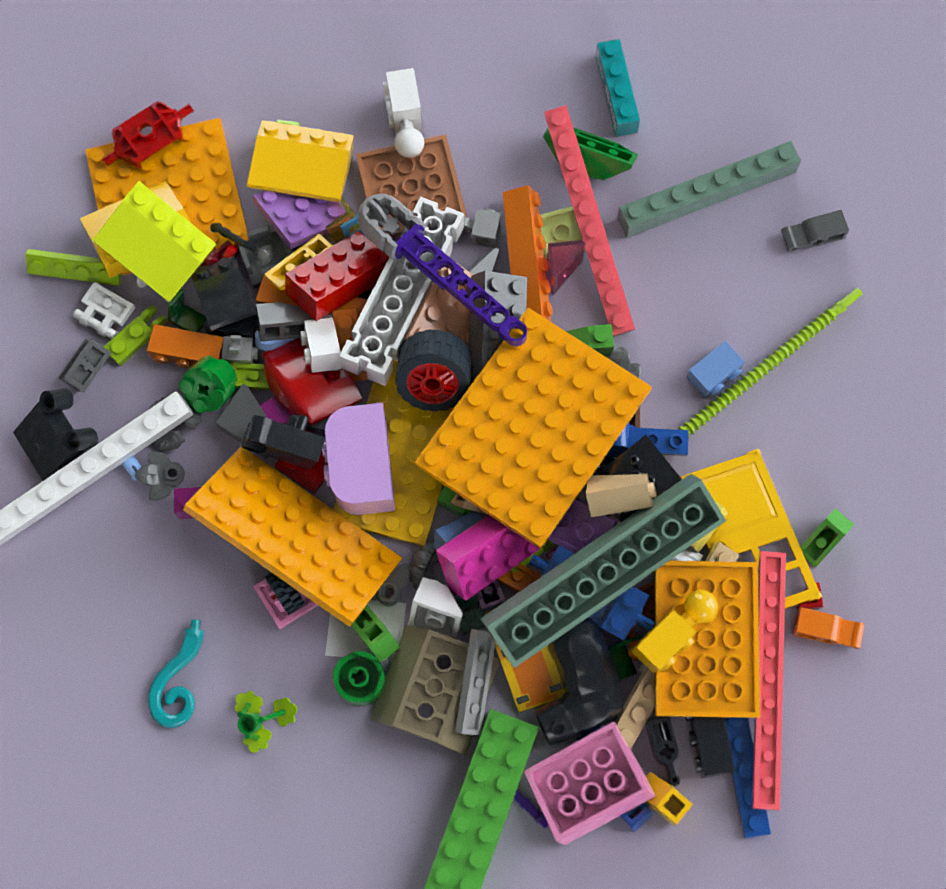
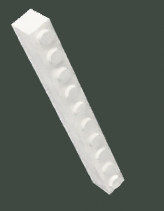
[0,391,194,546]

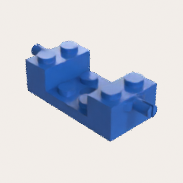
[529,545,655,640]

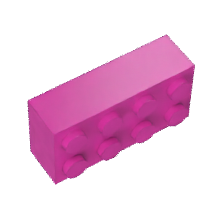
[436,515,540,601]

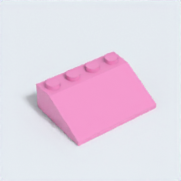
[524,722,655,845]

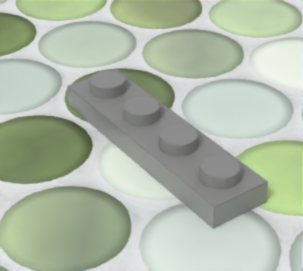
[455,629,495,735]

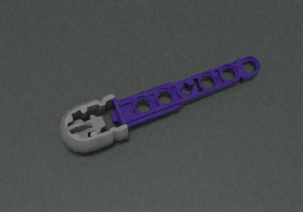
[357,193,527,347]

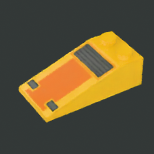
[484,613,565,712]

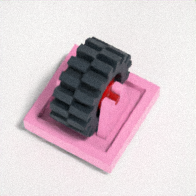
[253,572,318,629]

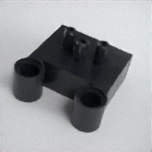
[13,388,98,481]
[241,415,325,470]
[592,435,682,521]

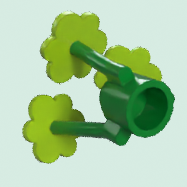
[235,691,298,753]

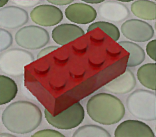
[285,231,389,321]

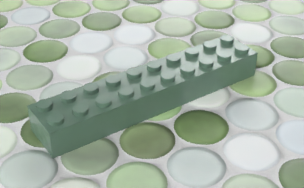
[481,474,726,668]

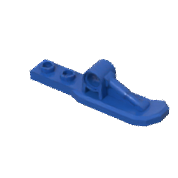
[605,423,689,457]

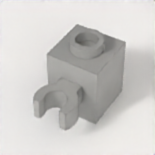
[462,208,500,248]
[222,335,259,365]

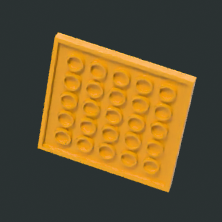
[85,117,248,275]

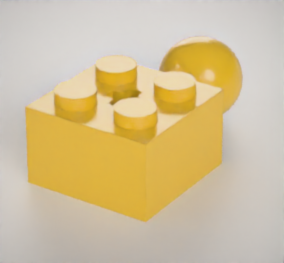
[631,590,718,673]

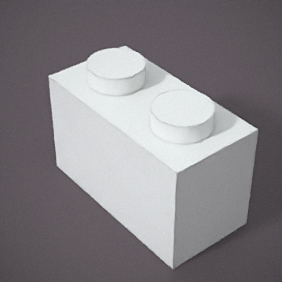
[300,318,341,373]

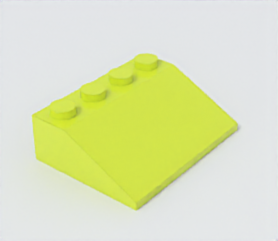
[92,181,216,302]

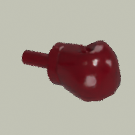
[199,240,232,267]

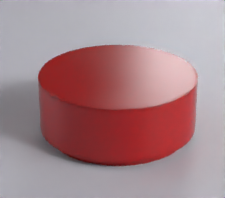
[222,244,239,259]

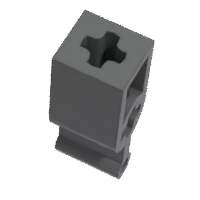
[781,209,849,251]

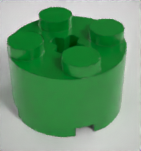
[179,355,237,413]
[333,651,386,706]

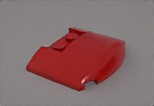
[263,338,362,425]

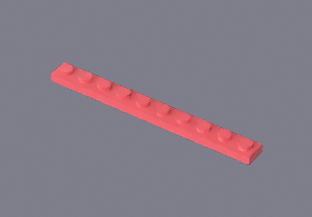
[544,105,635,337]
[752,551,786,811]

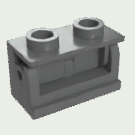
[58,339,111,392]

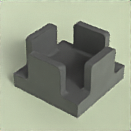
[238,226,292,288]

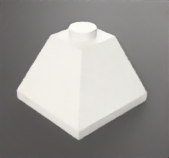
[408,577,462,639]

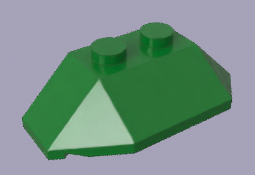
[543,128,638,180]

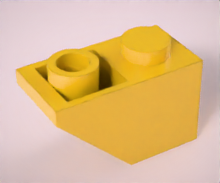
[646,772,693,826]

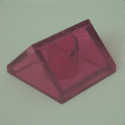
[546,240,585,295]

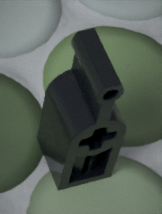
[645,716,680,787]

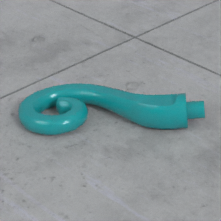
[148,619,204,728]

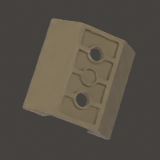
[370,625,500,756]

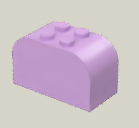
[322,403,395,515]

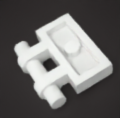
[73,282,135,339]

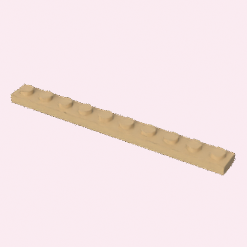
[614,542,739,750]

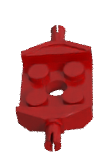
[102,101,194,169]

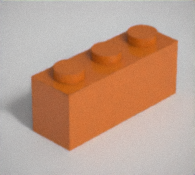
[147,324,224,369]

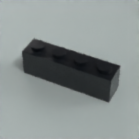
[685,717,735,778]

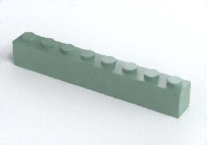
[618,141,801,238]

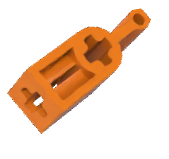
[793,607,864,649]

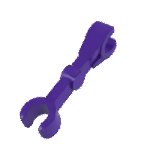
[514,788,549,828]

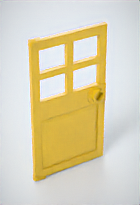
[681,449,822,609]

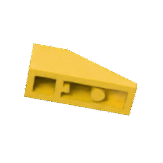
[264,234,333,291]

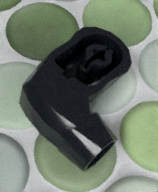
[535,617,623,746]

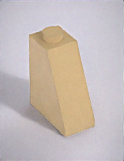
[586,474,656,517]

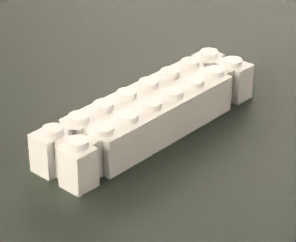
[339,196,464,386]

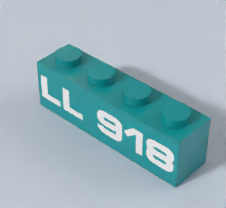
[596,39,640,137]

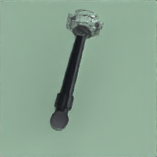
[210,223,273,265]

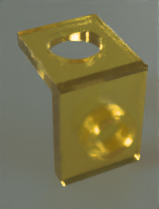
[326,197,359,244]

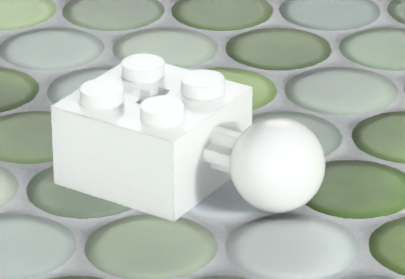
[383,68,424,158]

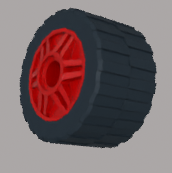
[395,329,472,412]

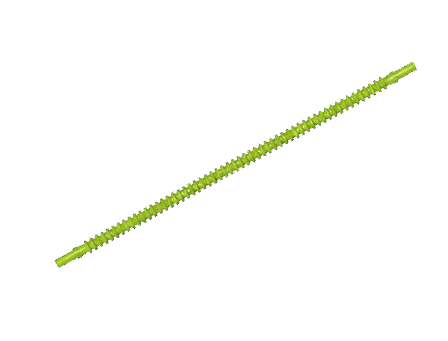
[511,288,863,573]

